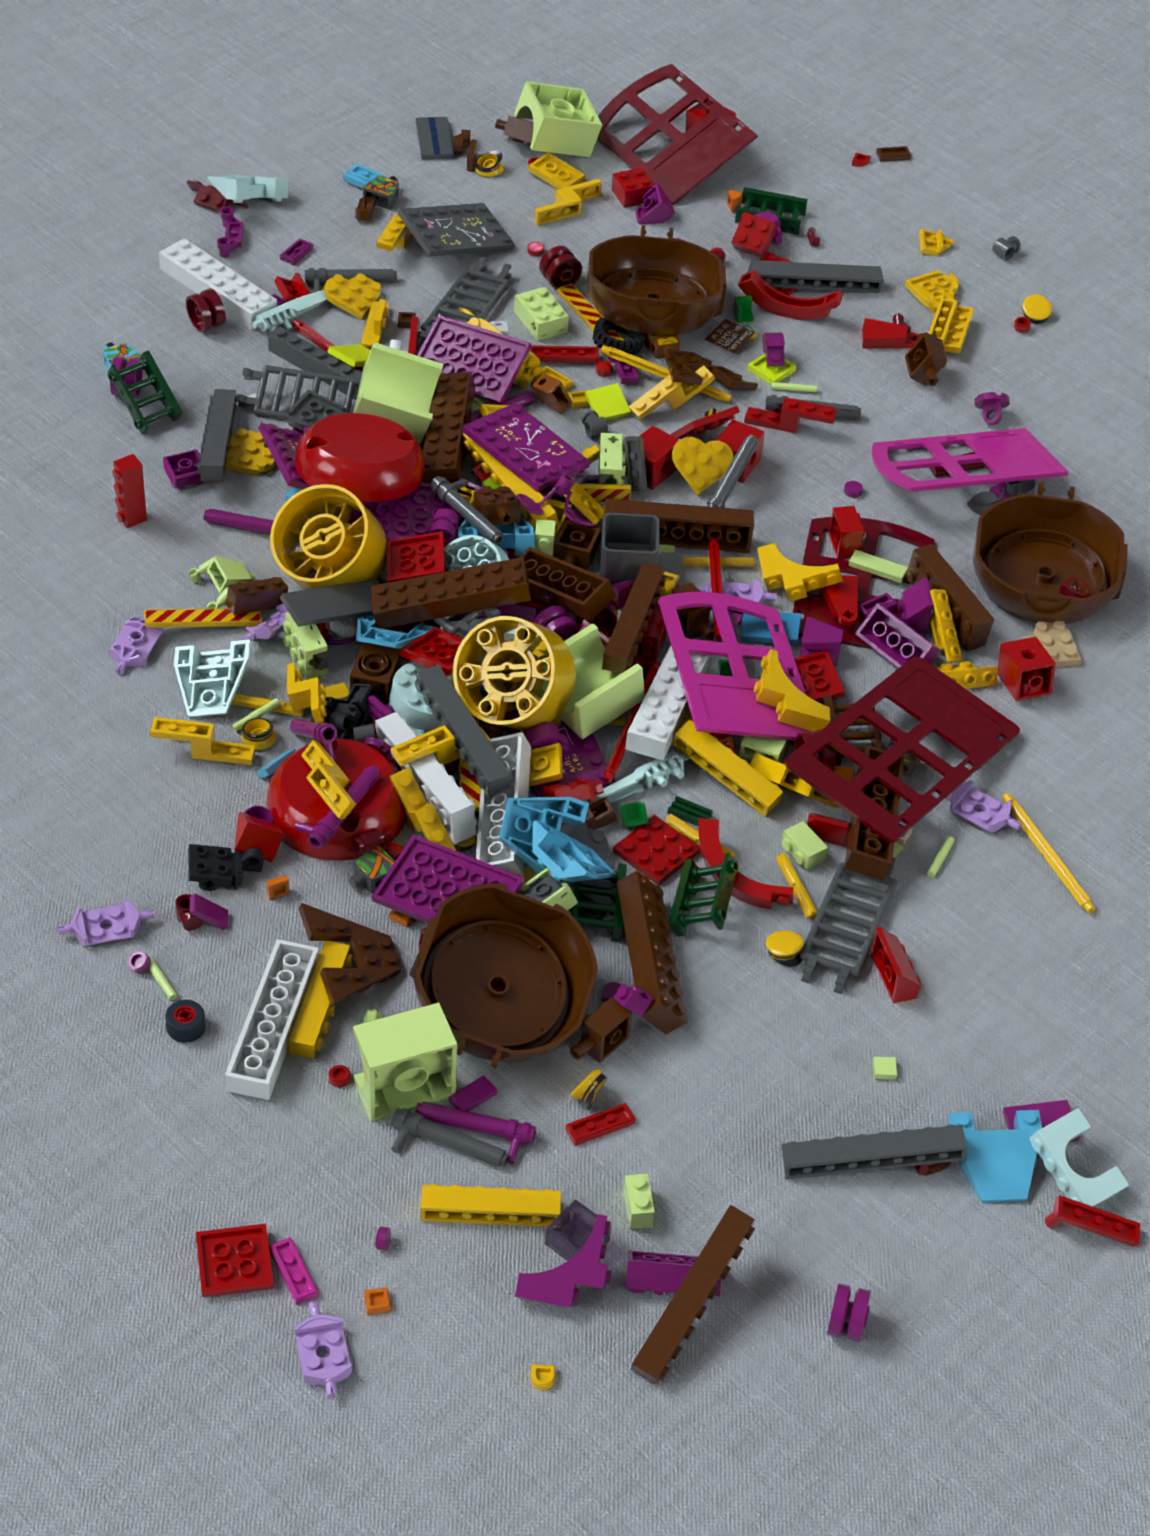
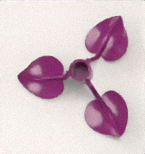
[516,474,596,527]

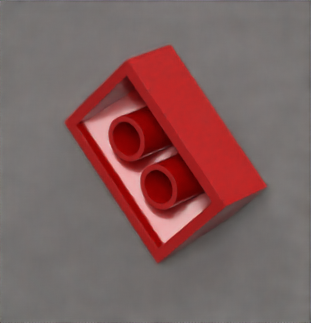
[871,927,921,1003]

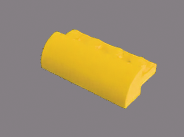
[929,298,974,353]

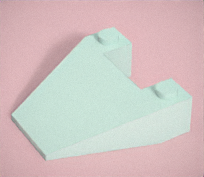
[208,175,288,203]

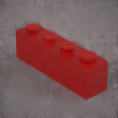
[112,454,147,528]

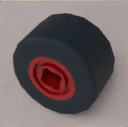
[165,999,206,1043]

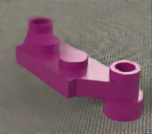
[217,207,244,258]

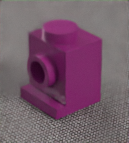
[613,983,654,1017]

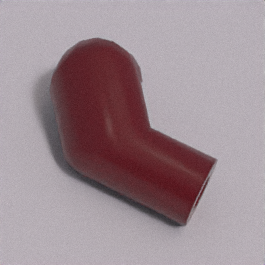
[807,227,820,247]
[892,313,911,332]

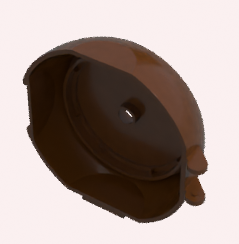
[587,225,727,335]
[973,482,1128,624]
[409,883,598,1069]

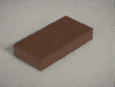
[467,139,477,172]
[876,146,911,162]

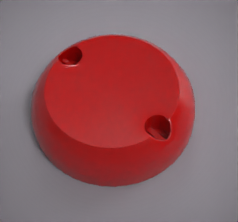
[295,413,425,502]
[266,739,406,860]

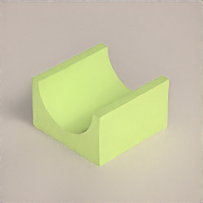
[514,81,602,157]
[353,342,443,445]
[536,624,645,740]
[353,1003,457,1122]

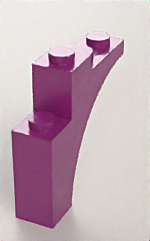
[515,1214,612,1307]

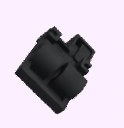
[310,683,372,740]
[188,844,263,891]

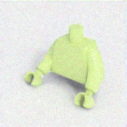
[189,556,256,609]

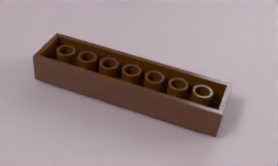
[423,371,475,484]
[603,498,754,553]
[371,557,531,629]
[844,745,904,881]
[617,870,687,1034]

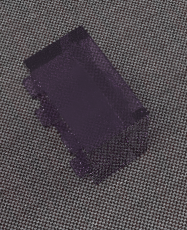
[545,1199,612,1261]

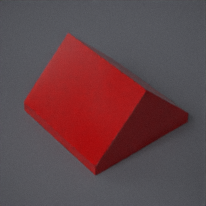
[234,812,285,862]
[807,813,850,847]

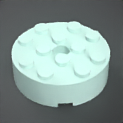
[445,535,509,608]
[389,662,456,732]

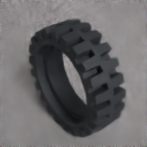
[592,317,645,356]

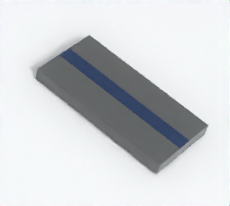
[416,117,453,160]

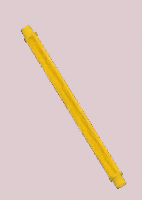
[601,345,732,403]
[1002,793,1096,914]

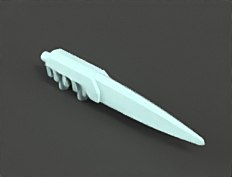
[252,290,328,333]
[585,751,689,805]

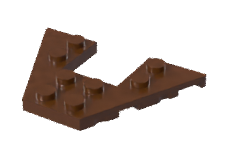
[664,349,758,390]
[298,903,402,1007]

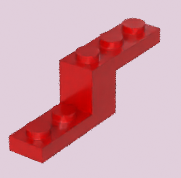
[744,397,837,433]

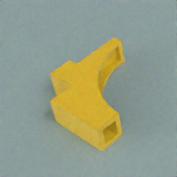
[757,543,843,602]
[754,649,830,732]

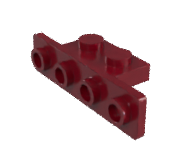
[186,180,249,213]

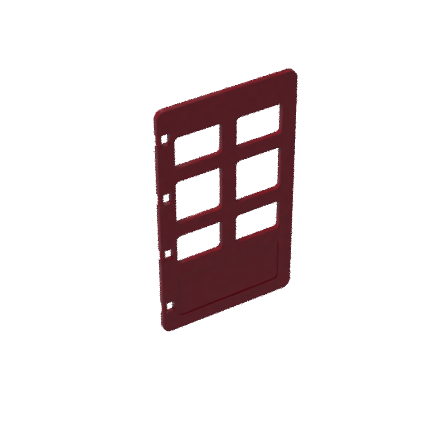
[784,656,1020,843]

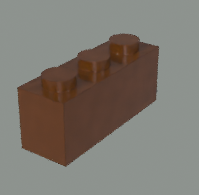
[226,577,289,615]

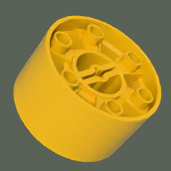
[270,484,387,590]
[453,616,576,730]

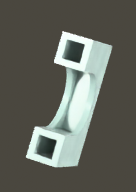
[1029,1108,1129,1207]

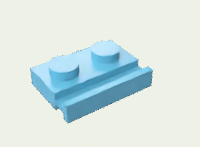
[343,163,383,188]

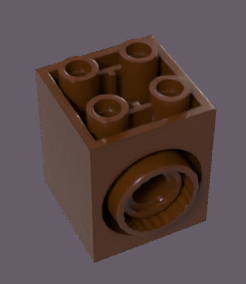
[350,642,401,705]

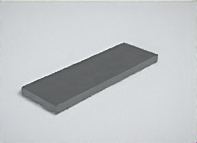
[280,579,381,627]

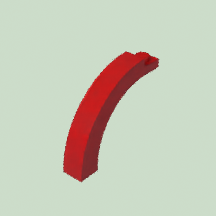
[738,270,843,320]
[698,818,794,909]

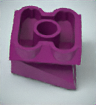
[799,617,843,666]

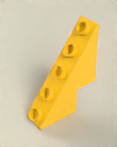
[750,753,836,808]

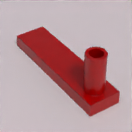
[1045,1195,1140,1247]

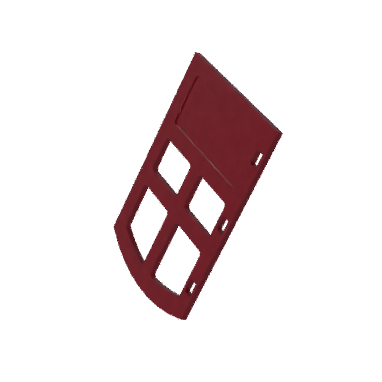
[597,64,758,205]
[793,517,935,649]

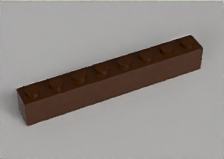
[602,562,667,674]
[631,1204,756,1384]

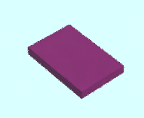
[1002,1100,1080,1142]

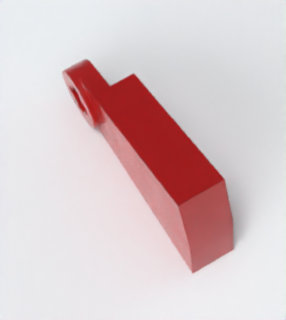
[861,318,919,348]
[820,575,858,627]

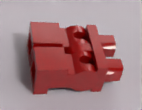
[542,778,604,802]

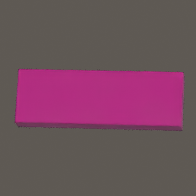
[269,1237,318,1305]

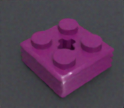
[163,449,205,489]

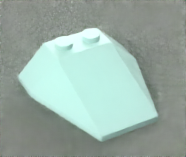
[174,640,251,718]

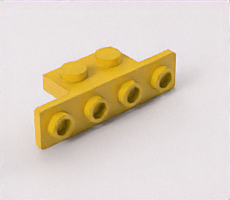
[361,299,389,348]
[930,589,963,663]
[936,661,998,689]

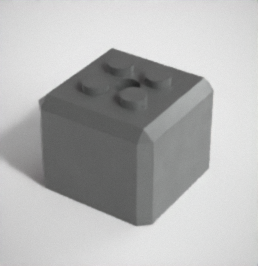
[600,513,659,583]

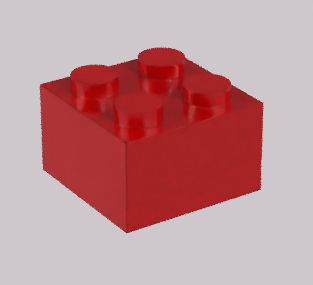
[611,167,655,208]
[731,212,777,258]
[829,506,865,559]

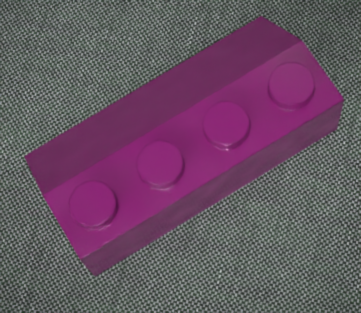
[855,603,941,668]
[626,1250,722,1299]

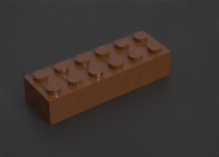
[905,544,994,651]
[519,547,616,621]

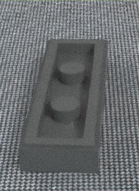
[624,436,647,492]

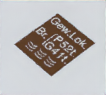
[705,319,755,353]

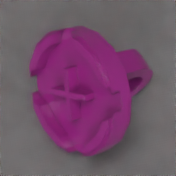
[974,392,1010,425]

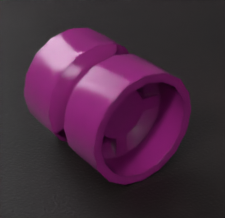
[430,508,459,545]

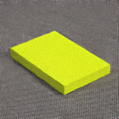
[328,344,371,367]

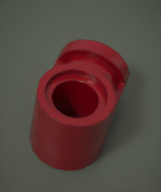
[175,894,204,931]

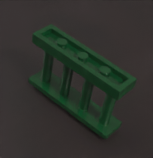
[735,187,808,235]
[108,350,183,434]
[669,852,738,937]
[570,863,627,942]

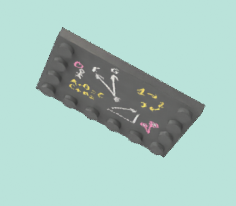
[398,203,515,257]

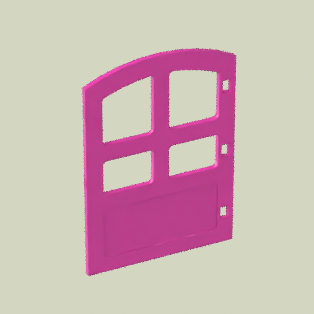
[872,428,1069,492]
[658,592,814,740]

